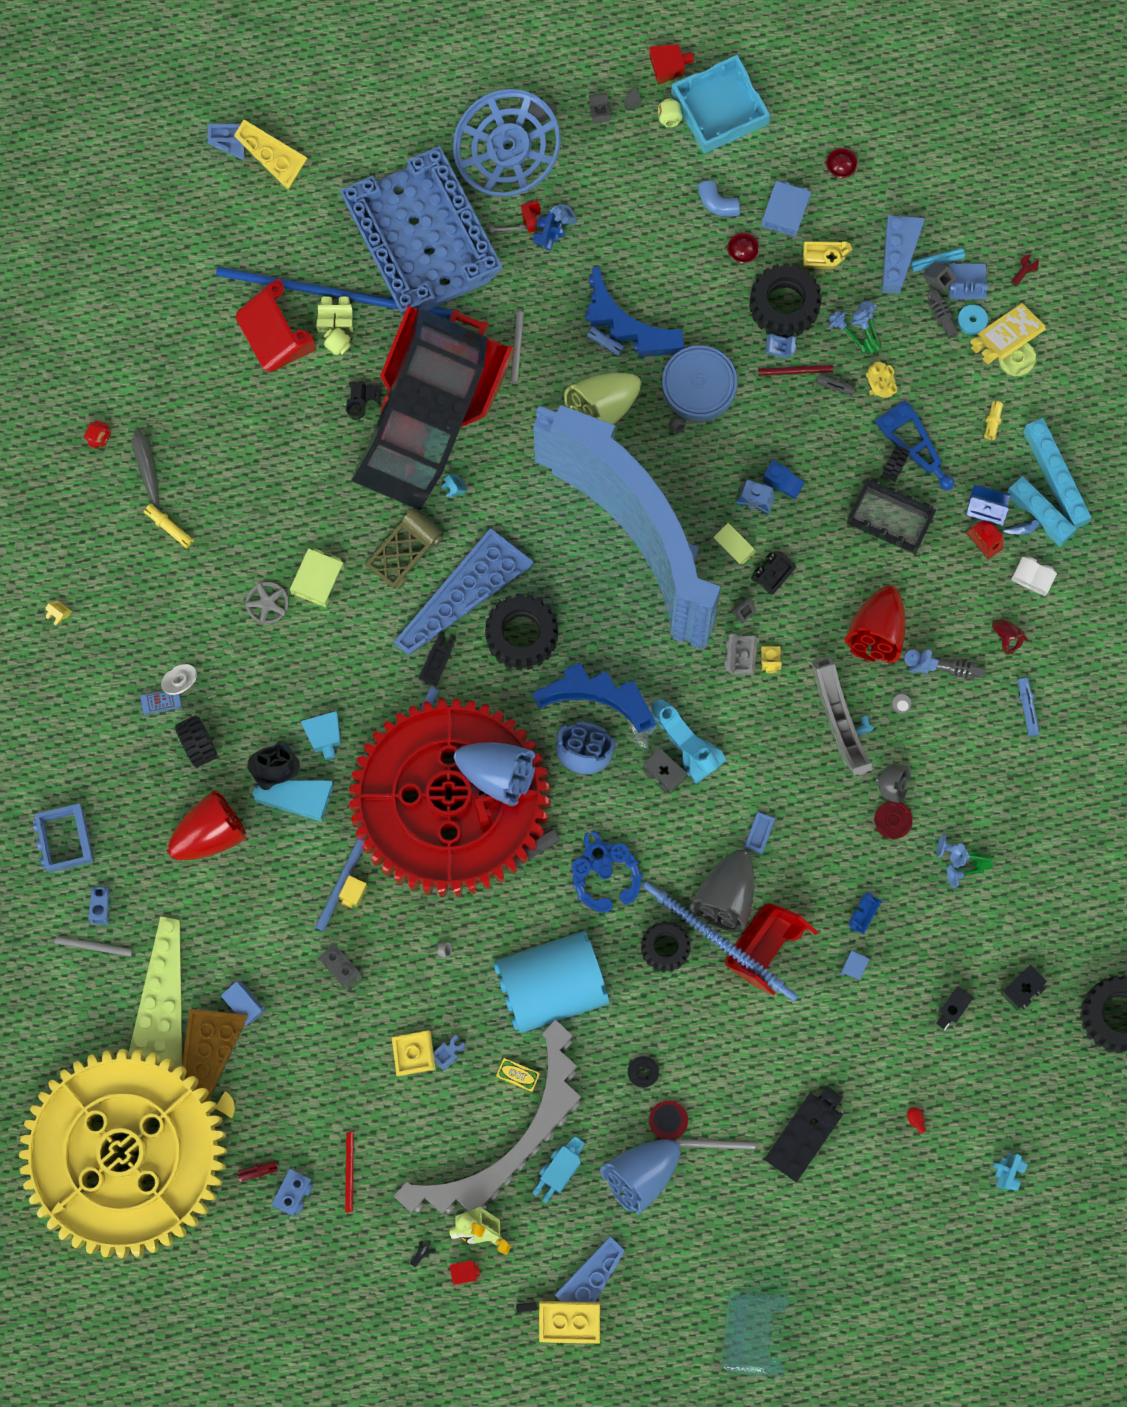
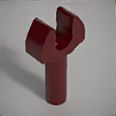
[1011,254,1039,286]

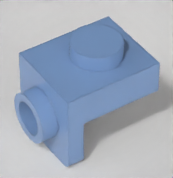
[765,334,796,358]

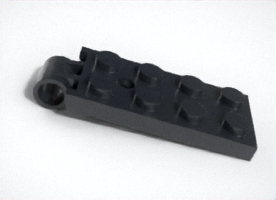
[764,1086,843,1183]

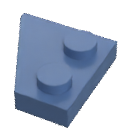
[207,124,245,160]

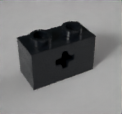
[1001,965,1047,1010]

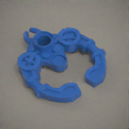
[571,830,643,913]

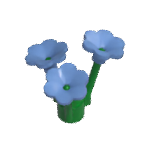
[936,834,992,889]

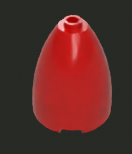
[845,585,906,664]
[167,790,247,861]

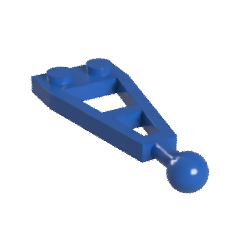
[875,400,954,491]

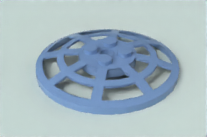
[453,89,561,197]

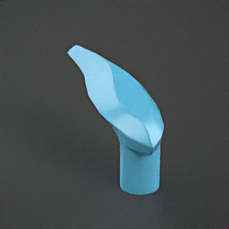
[855,716,874,736]

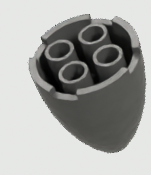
[690,850,754,931]

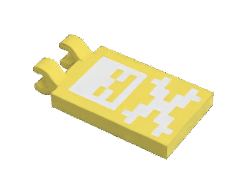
[970,303,1046,364]

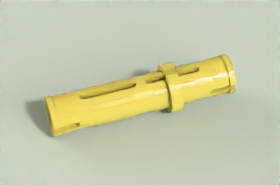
[144,504,194,549]

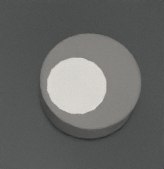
[892,694,911,714]

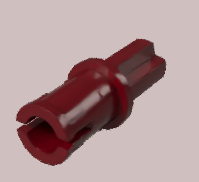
[238,1159,278,1182]

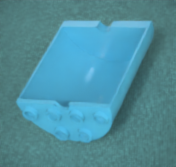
[493,930,609,1034]

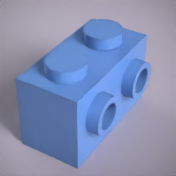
[272,1169,313,1217]

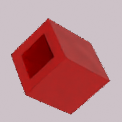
[450,1261,480,1286]

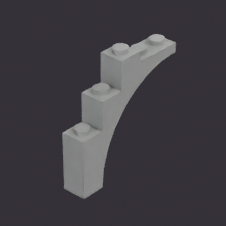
[812,656,873,776]

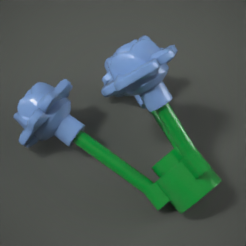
[829,301,881,355]

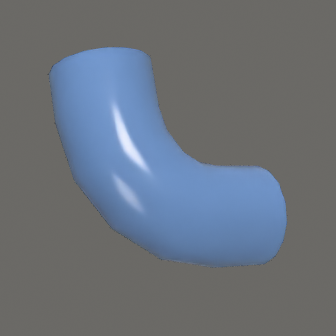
[698,181,740,217]

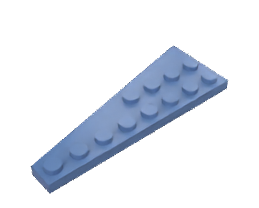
[394,528,534,655]

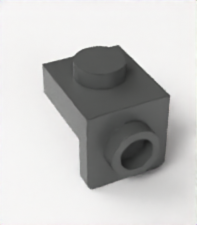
[589,93,611,123]

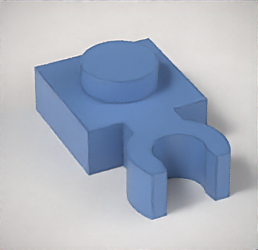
[550,204,578,225]
[433,1035,466,1071]

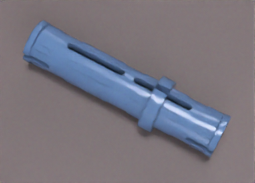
[1017,678,1041,737]

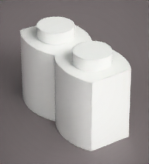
[1011,556,1057,596]

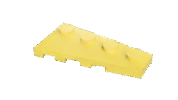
[234,120,307,190]

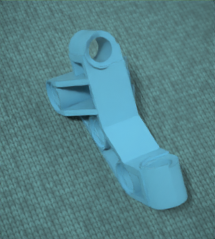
[652,699,726,784]

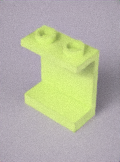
[290,549,344,607]

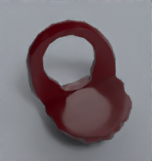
[992,619,1028,655]

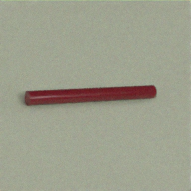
[758,365,833,376]

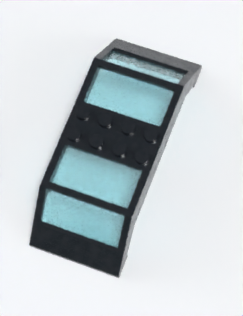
[351,307,487,510]

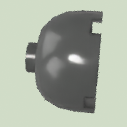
[876,764,911,803]

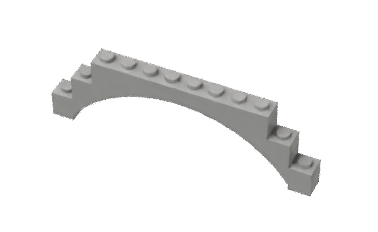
[394,1020,581,1215]

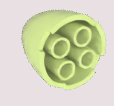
[564,373,641,425]

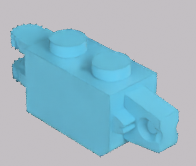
[532,1137,585,1203]

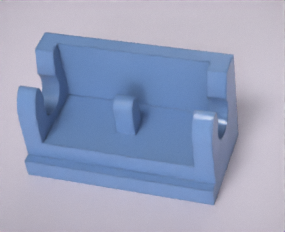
[221,981,266,1025]

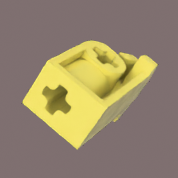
[803,241,852,269]

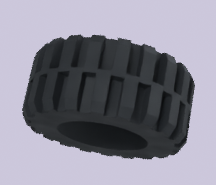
[749,263,822,338]
[485,594,558,670]
[1080,975,1127,1053]

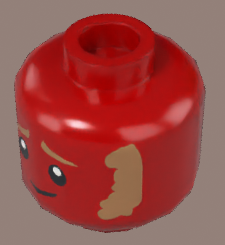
[84,420,111,449]

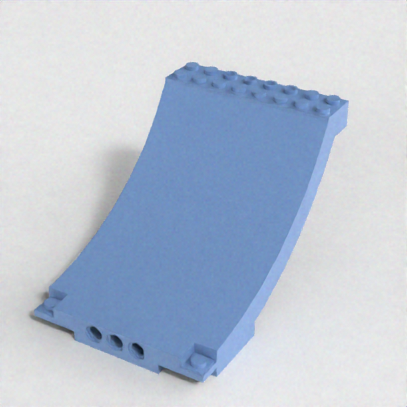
[533,405,721,649]

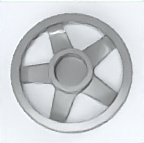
[246,582,289,624]

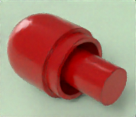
[907,1107,927,1134]

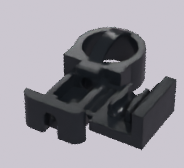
[346,381,382,420]

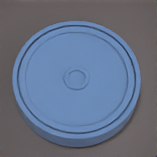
[662,346,737,421]

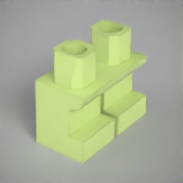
[317,297,353,332]

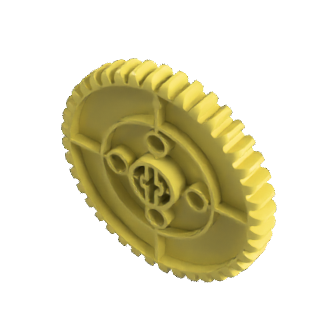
[19,1049,227,1258]

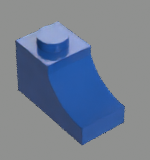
[762,460,805,500]

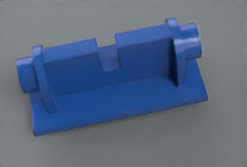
[848,892,882,934]

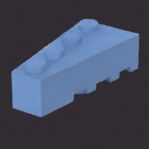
[881,215,925,294]

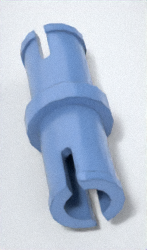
[587,327,624,356]

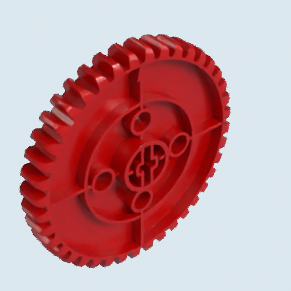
[349,698,551,897]

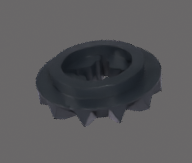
[628,1056,659,1088]

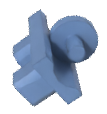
[904,649,939,674]

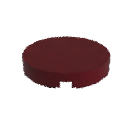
[874,802,913,840]

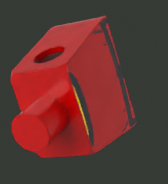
[966,520,1004,560]

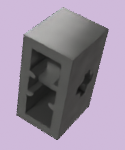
[643,748,687,793]

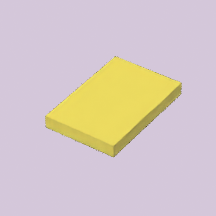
[539,1301,600,1344]

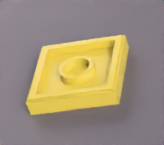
[392,1030,436,1076]

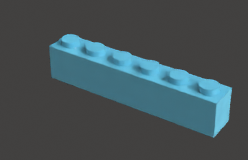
[1023,418,1091,529]

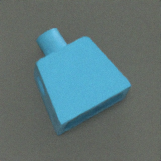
[301,711,341,760]

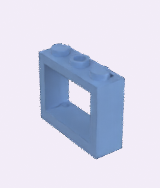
[33,803,94,873]

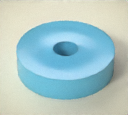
[958,305,988,335]

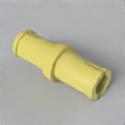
[984,401,1004,440]

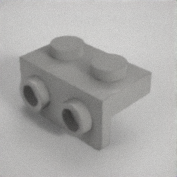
[725,634,758,675]

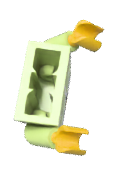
[450,1207,511,1255]

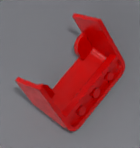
[725,903,818,996]

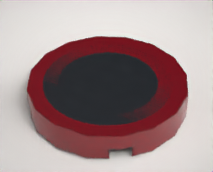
[649,1101,688,1141]

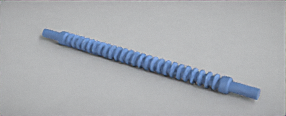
[643,881,799,1002]

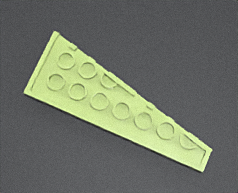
[129,916,183,1072]

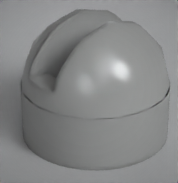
[436,942,453,958]

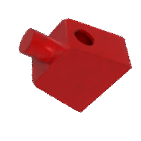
[649,44,694,85]

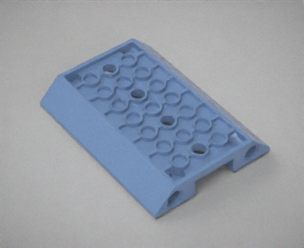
[339,146,503,314]

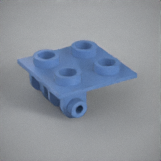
[948,264,988,299]

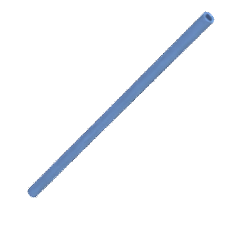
[315,687,439,932]

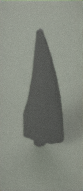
[131,430,159,510]

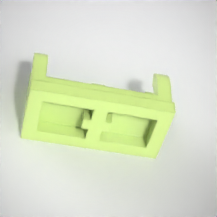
[713,523,756,564]

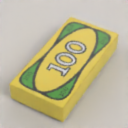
[496,1058,540,1092]

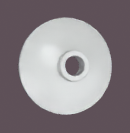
[161,664,197,695]

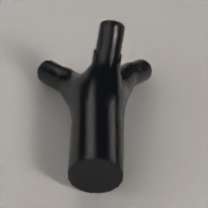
[410,1240,436,1268]

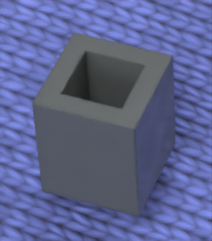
[922,261,956,292]

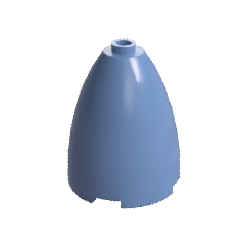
[454,742,535,806]
[601,1139,680,1215]

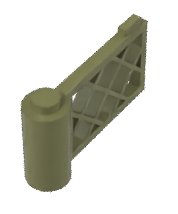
[365,508,443,589]

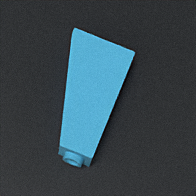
[253,781,334,822]

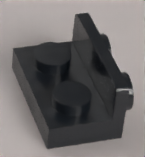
[751,551,796,595]

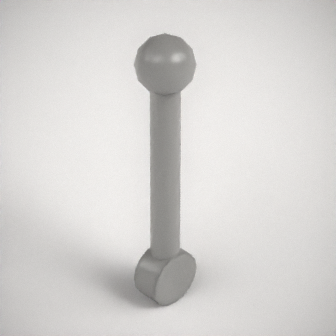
[488,225,526,234]

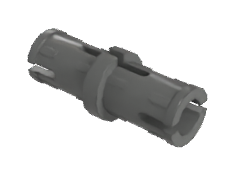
[817,373,856,396]

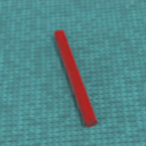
[345,1132,354,1213]

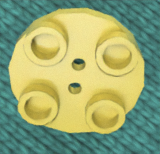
[866,362,897,398]

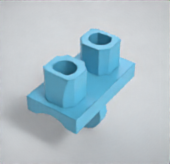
[992,1153,1028,1190]

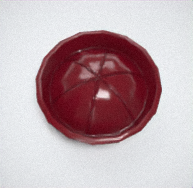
[826,148,858,179]
[727,233,759,264]

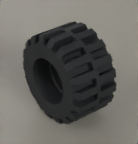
[175,715,218,768]
[641,921,691,973]

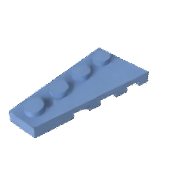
[554,1236,625,1302]

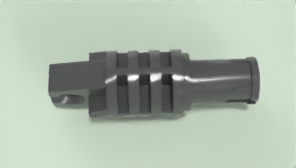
[927,289,959,339]
[934,657,986,680]

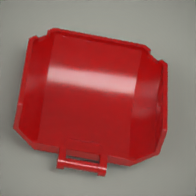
[380,305,515,428]

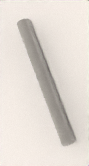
[510,311,524,384]
[55,936,133,957]
[676,1139,755,1150]

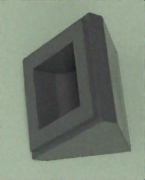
[624,87,641,110]
[731,598,756,624]

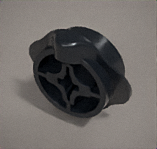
[248,741,300,790]

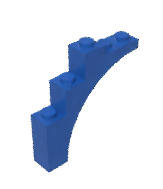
[585,267,684,357]
[532,663,656,733]

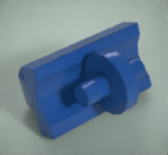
[533,212,565,251]

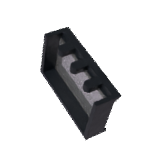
[847,479,936,555]

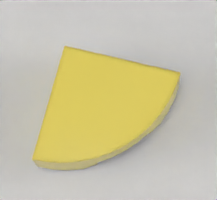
[216,1091,235,1118]

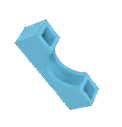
[1007,476,1076,547]

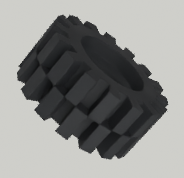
[882,445,910,482]

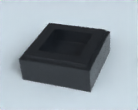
[516,1302,537,1313]

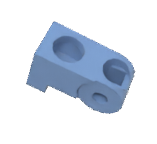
[88,887,110,925]

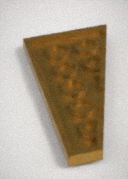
[182,1009,248,1102]

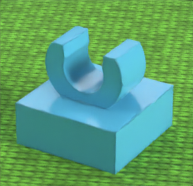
[441,475,467,497]

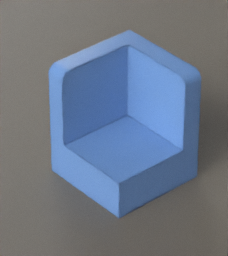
[841,951,869,980]

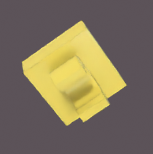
[46,600,72,625]

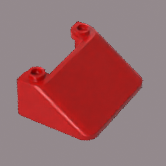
[236,278,316,372]

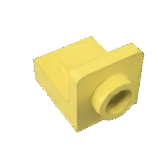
[761,646,782,673]

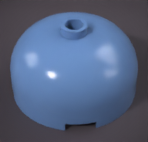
[556,722,615,775]

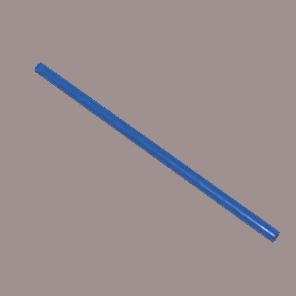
[216,267,453,319]

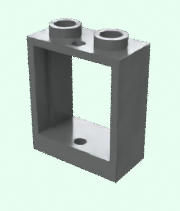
[319,944,363,992]

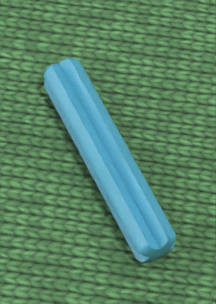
[911,248,965,272]

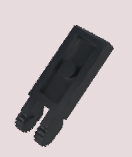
[419,632,456,687]

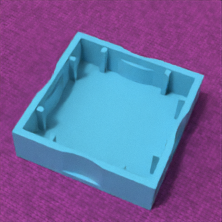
[671,55,770,154]

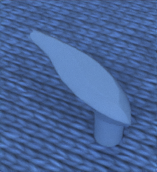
[1003,520,1039,535]

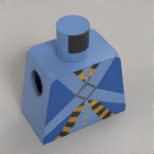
[735,480,775,514]

